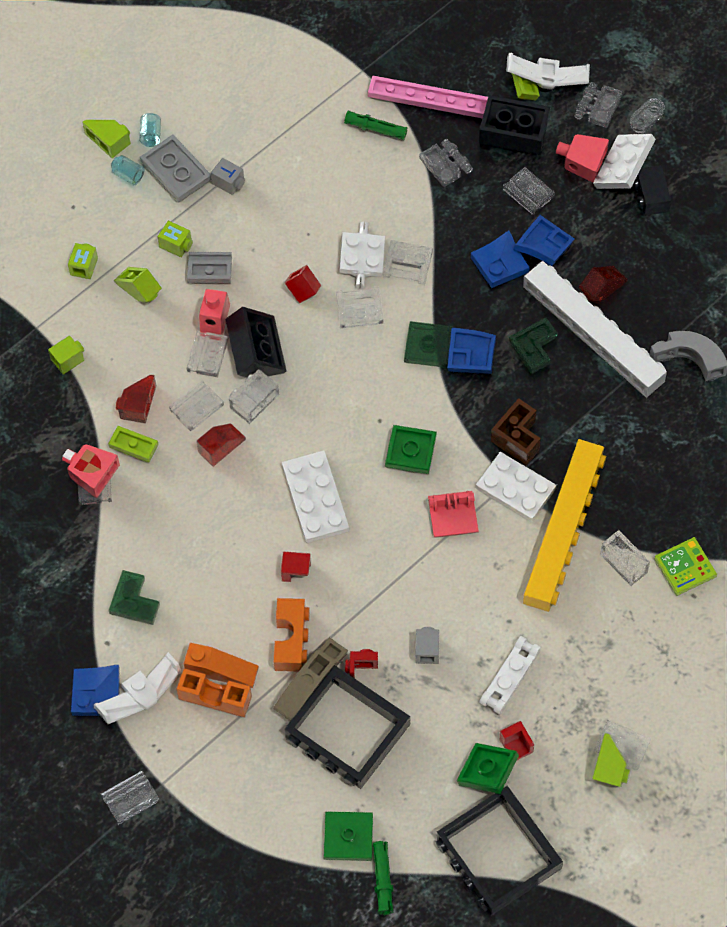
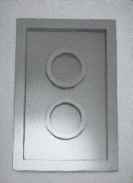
[140,135,211,202]

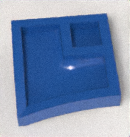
[513,215,575,266]
[471,231,529,288]
[447,328,496,374]
[71,665,120,716]

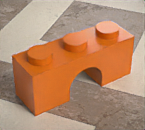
[274,598,310,672]
[176,668,252,717]

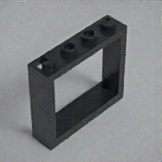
[284,665,411,789]
[436,785,563,916]

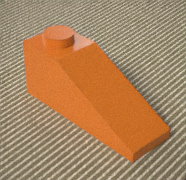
[184,643,259,688]

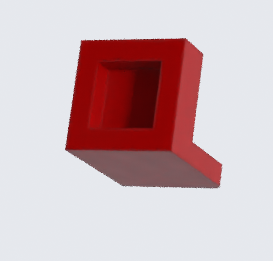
[285,265,321,303]
[281,552,311,582]
[499,721,534,760]

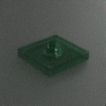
[404,321,453,368]

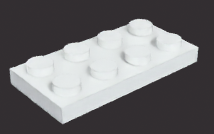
[282,451,350,543]

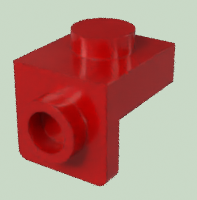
[345,649,378,678]

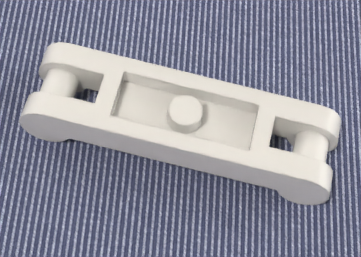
[479,636,541,715]

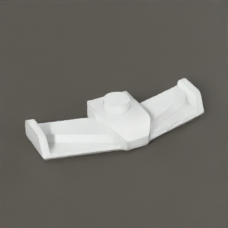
[506,53,590,89]
[94,652,182,724]

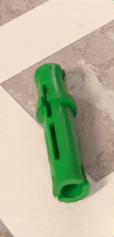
[344,110,408,140]
[373,841,394,915]

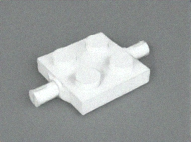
[339,222,385,289]

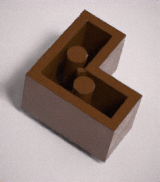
[491,398,541,466]

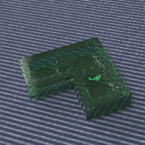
[509,317,558,374]
[109,570,160,625]

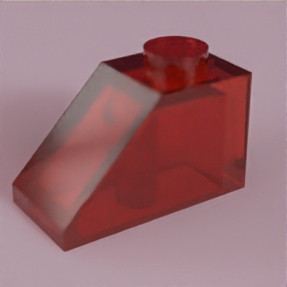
[578,266,628,302]
[116,375,157,424]
[196,423,246,467]

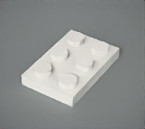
[593,134,656,189]
[476,452,557,522]

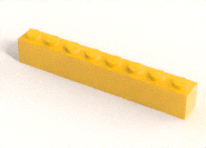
[523,439,606,612]

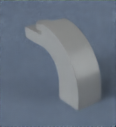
[650,331,727,381]

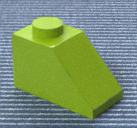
[82,120,131,158]
[114,267,162,302]
[592,733,630,787]

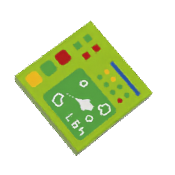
[654,537,717,596]

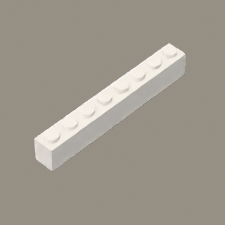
[523,261,667,398]

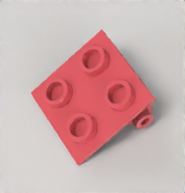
[428,491,479,537]

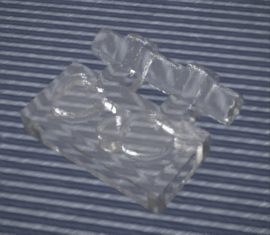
[574,82,623,128]
[419,139,473,187]

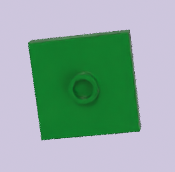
[385,425,437,474]
[457,743,519,794]
[324,811,373,861]

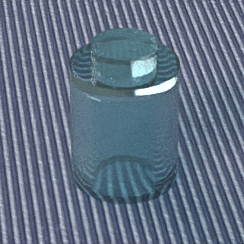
[139,113,161,147]
[111,155,145,185]

